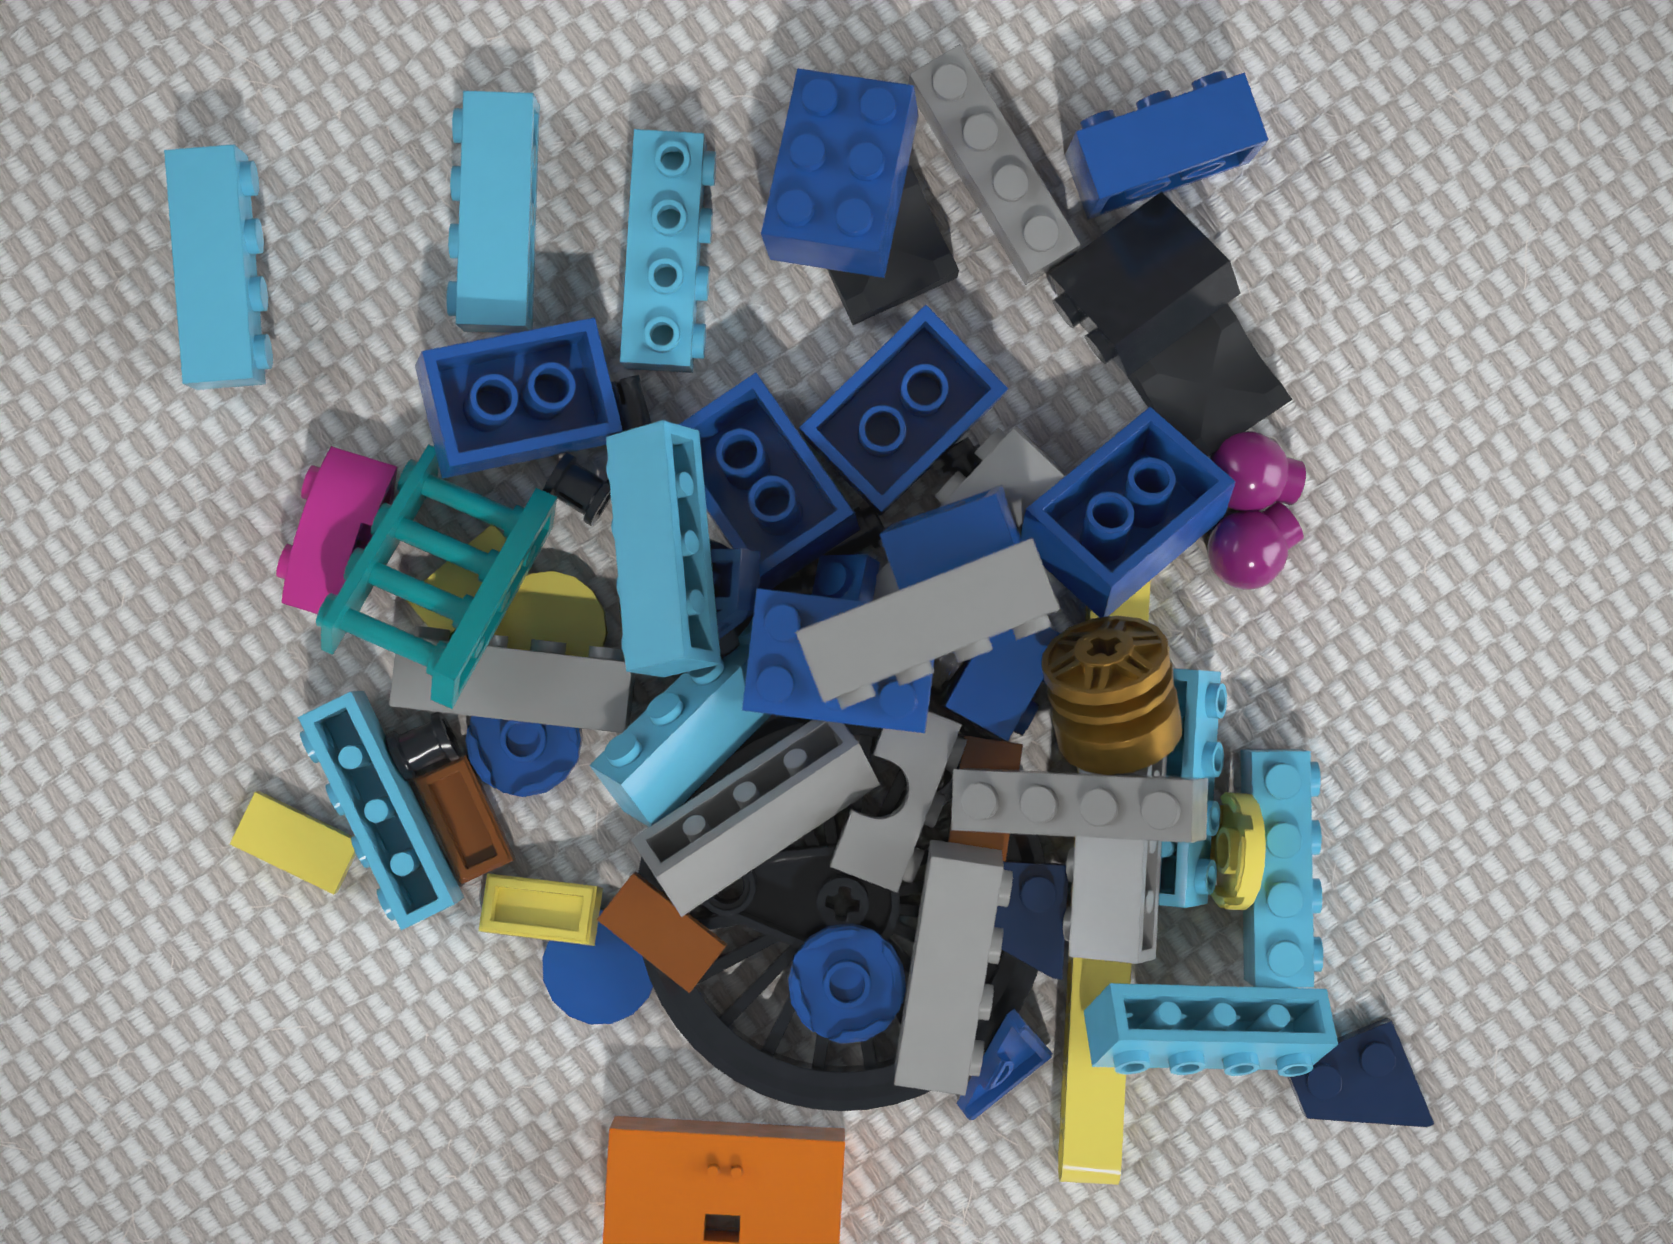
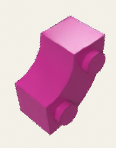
[276,446,398,614]

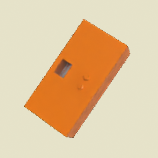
[603,1116,845,1244]

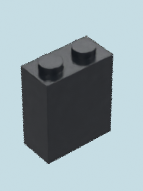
[1049,191,1241,376]

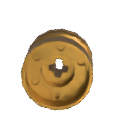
[1042,615,1182,775]

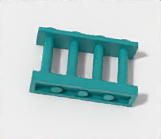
[316,444,557,709]

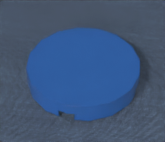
[465,716,583,797]
[542,908,653,1025]
[788,923,906,1044]

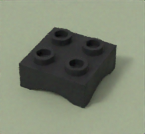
[827,165,959,325]
[1126,303,1292,457]

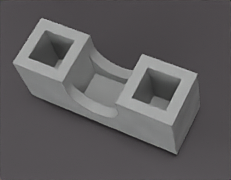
[830,711,967,893]

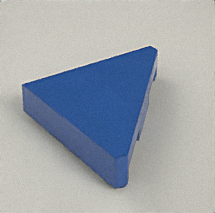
[956,1009,1053,1120]

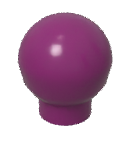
[1210,431,1306,511]
[1207,502,1304,590]

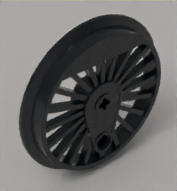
[638,714,1045,1111]

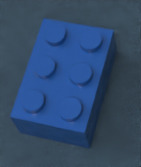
[761,68,919,278]
[1065,71,1269,220]
[799,304,1008,516]
[415,318,623,479]
[678,373,860,590]
[1021,407,1236,618]
[742,589,935,734]

